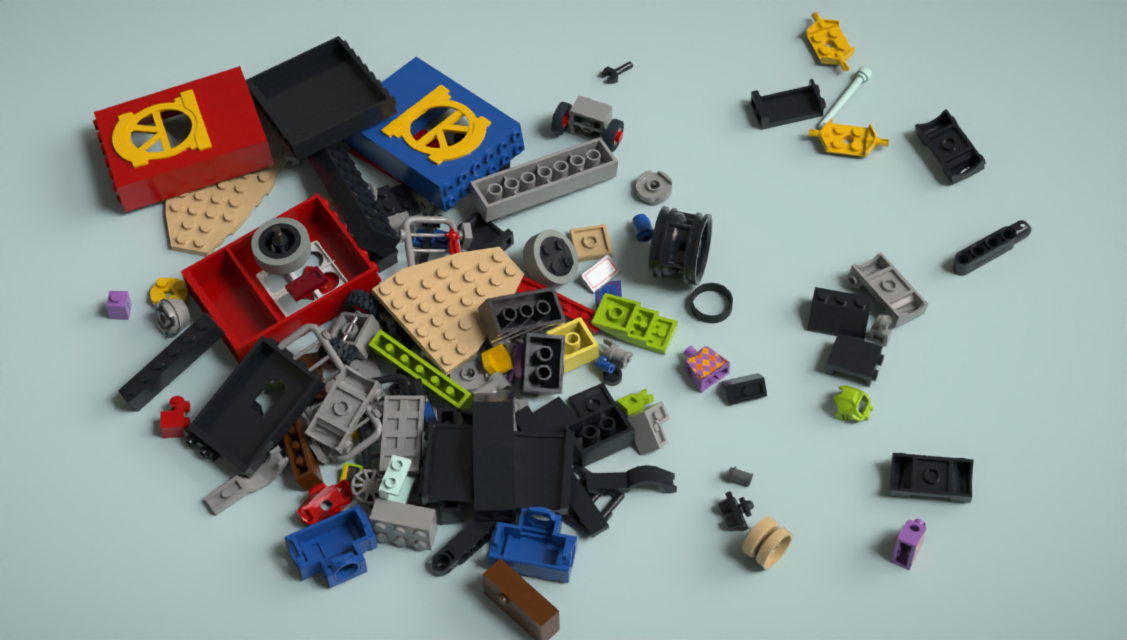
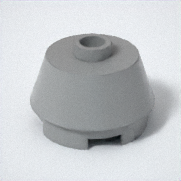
[153,299,190,335]

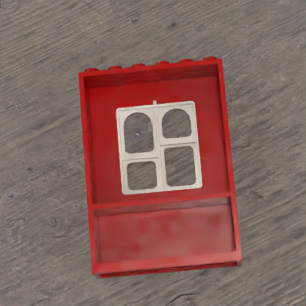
[181,194,381,363]

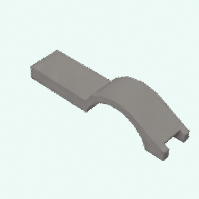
[204,446,290,516]

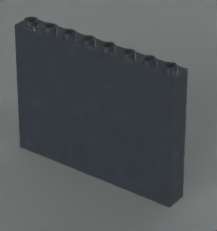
[245,36,397,161]

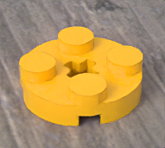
[150,277,189,305]

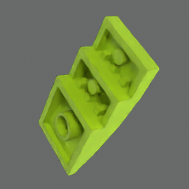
[591,293,678,355]

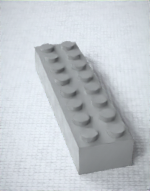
[469,137,618,222]

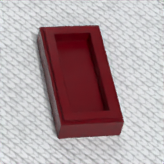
[285,266,328,302]

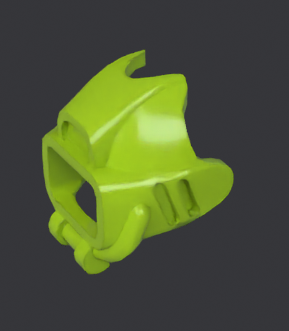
[833,385,874,421]

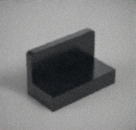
[722,373,767,404]

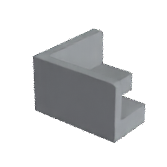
[627,401,670,455]

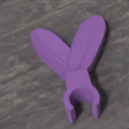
[507,342,523,384]

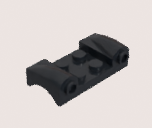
[915,109,986,185]
[889,453,974,503]

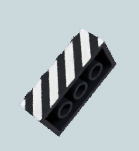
[478,287,566,343]

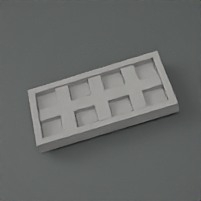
[379,396,425,474]

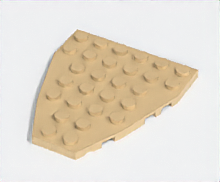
[166,140,282,257]
[371,247,524,376]

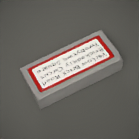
[580,254,621,294]

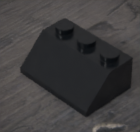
[807,287,872,341]
[520,332,565,396]

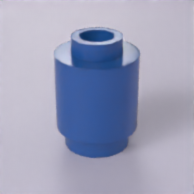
[632,214,653,242]

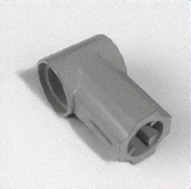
[471,372,512,397]

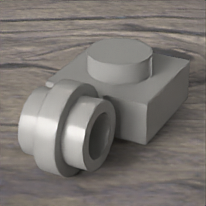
[869,315,891,347]

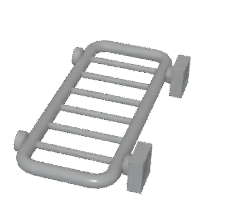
[398,216,473,267]
[270,324,382,465]

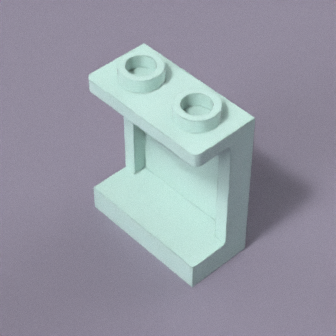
[378,455,415,504]

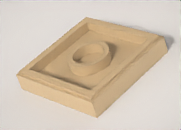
[569,224,613,263]

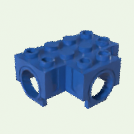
[284,504,378,588]
[488,507,577,583]

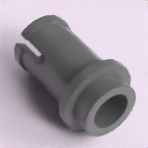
[727,466,753,486]

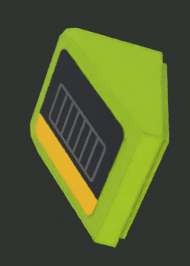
[340,463,364,490]

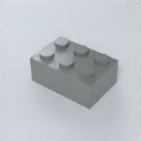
[369,498,438,551]

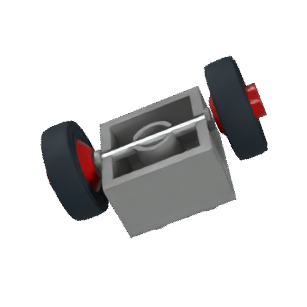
[551,96,624,152]

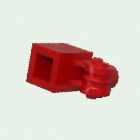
[160,396,191,439]

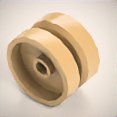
[742,516,793,569]

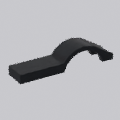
[585,465,677,494]

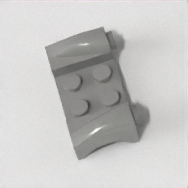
[848,252,928,328]
[305,364,383,455]

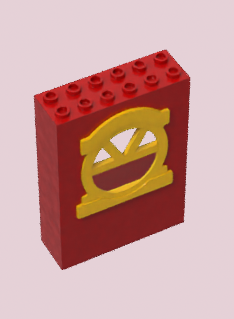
[93,66,274,212]

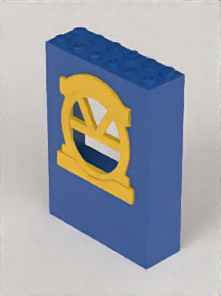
[343,56,525,212]

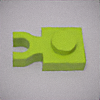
[616,389,654,415]

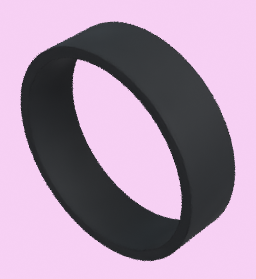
[691,283,733,324]

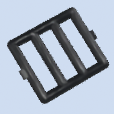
[553,461,625,536]

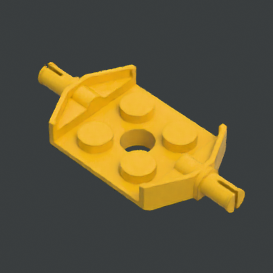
[806,12,855,72]
[808,118,889,157]

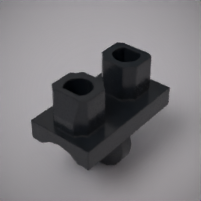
[718,491,754,531]

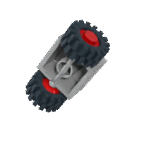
[317,289,383,368]

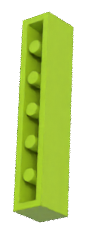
[368,329,474,413]

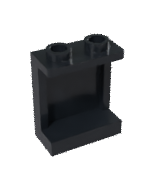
[457,211,514,251]
[825,333,885,387]

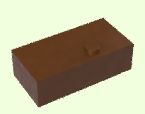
[482,558,560,640]

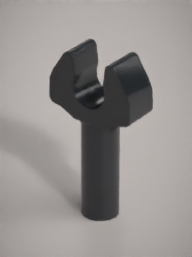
[602,61,633,84]

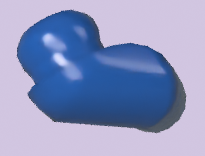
[594,356,615,373]

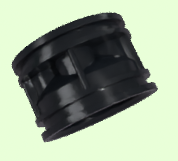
[649,206,712,286]

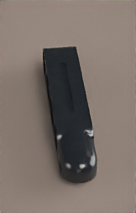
[953,220,1032,276]
[432,519,511,575]

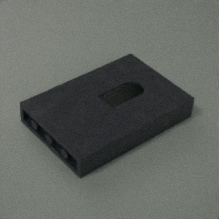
[187,335,326,478]

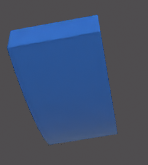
[412,228,449,249]

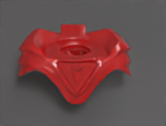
[297,479,353,526]

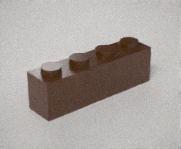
[283,415,323,491]

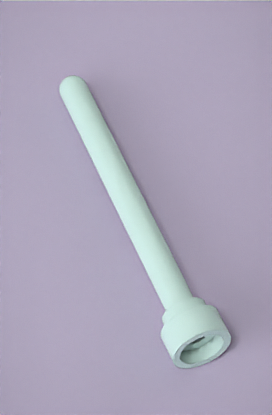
[818,66,872,130]

